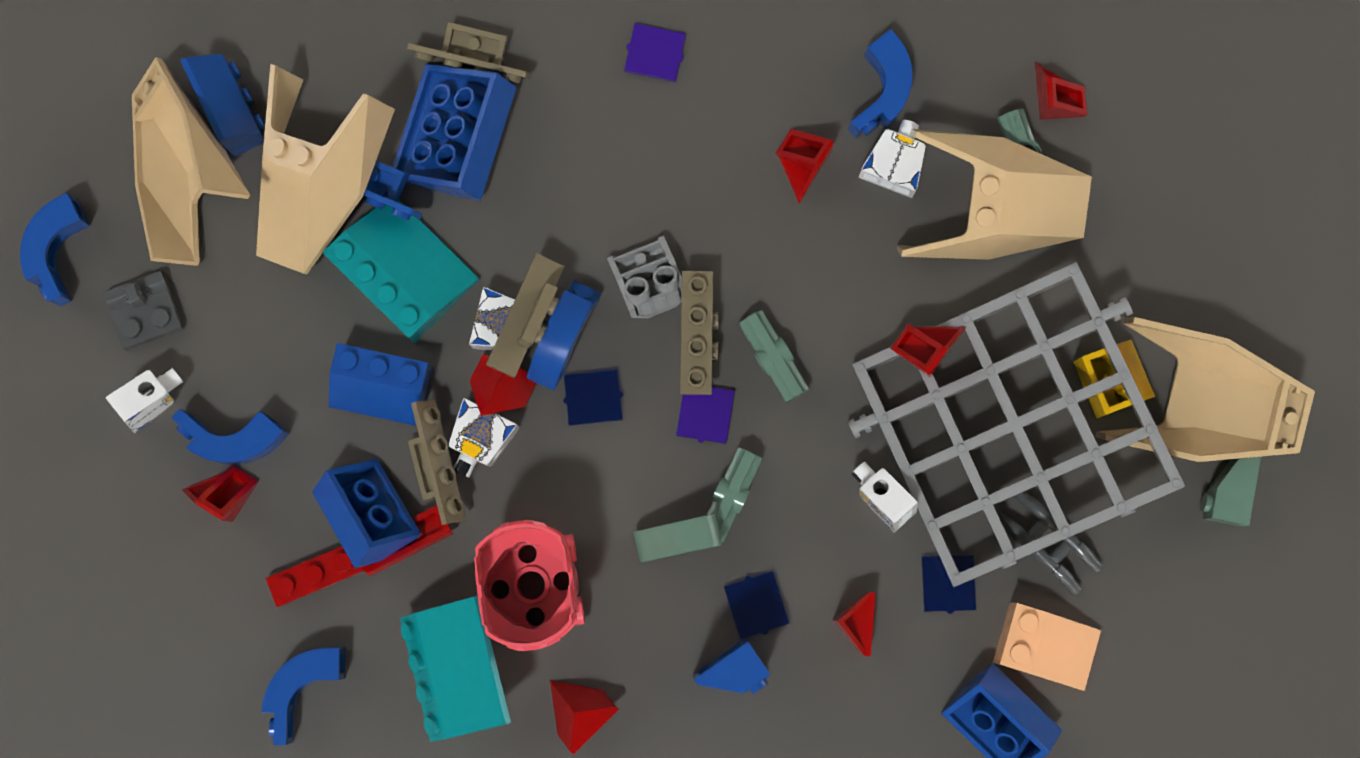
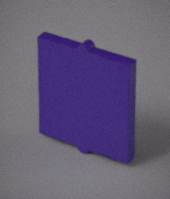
[624,23,686,82]
[676,385,735,444]

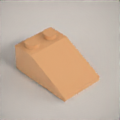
[993,603,1101,691]

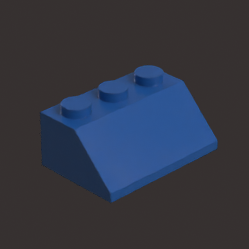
[180,54,265,157]
[328,343,433,426]
[312,459,421,569]
[693,639,771,694]
[941,663,1062,758]

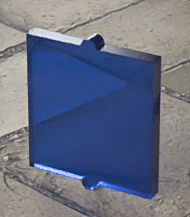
[563,370,623,426]
[921,555,976,614]
[724,571,790,639]

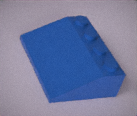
[392,64,517,201]

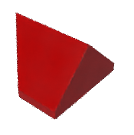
[1035,62,1087,120]
[775,129,834,204]
[890,324,966,377]
[469,354,537,416]
[181,465,258,522]
[832,592,875,656]
[550,680,619,755]

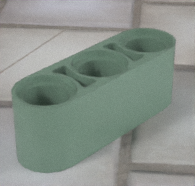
[633,514,722,563]

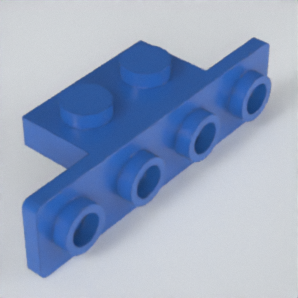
[364,161,423,221]

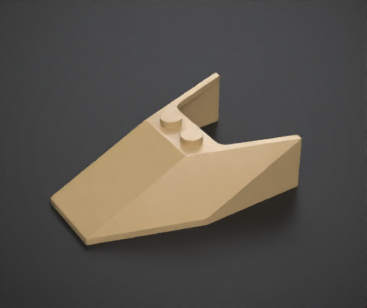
[132,57,250,266]
[256,64,395,275]
[897,129,1092,260]
[1096,317,1315,462]

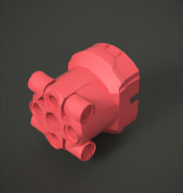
[474,520,585,651]

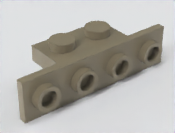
[407,22,530,83]
[486,253,564,378]
[680,271,718,395]
[408,400,466,525]

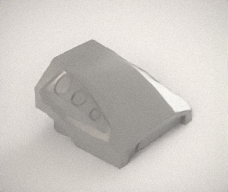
[607,235,682,319]

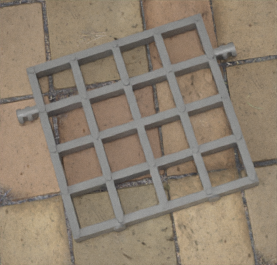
[848,262,1185,587]

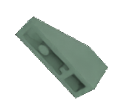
[1201,457,1261,527]

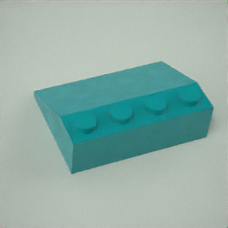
[322,200,480,344]
[400,596,511,742]

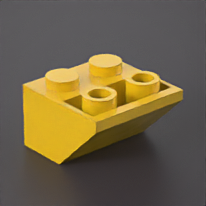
[1073,339,1155,419]

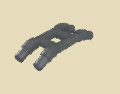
[997,491,1103,595]

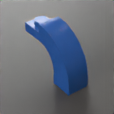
[848,29,912,138]
[20,193,90,306]
[526,281,601,391]
[172,409,290,465]
[261,647,345,745]

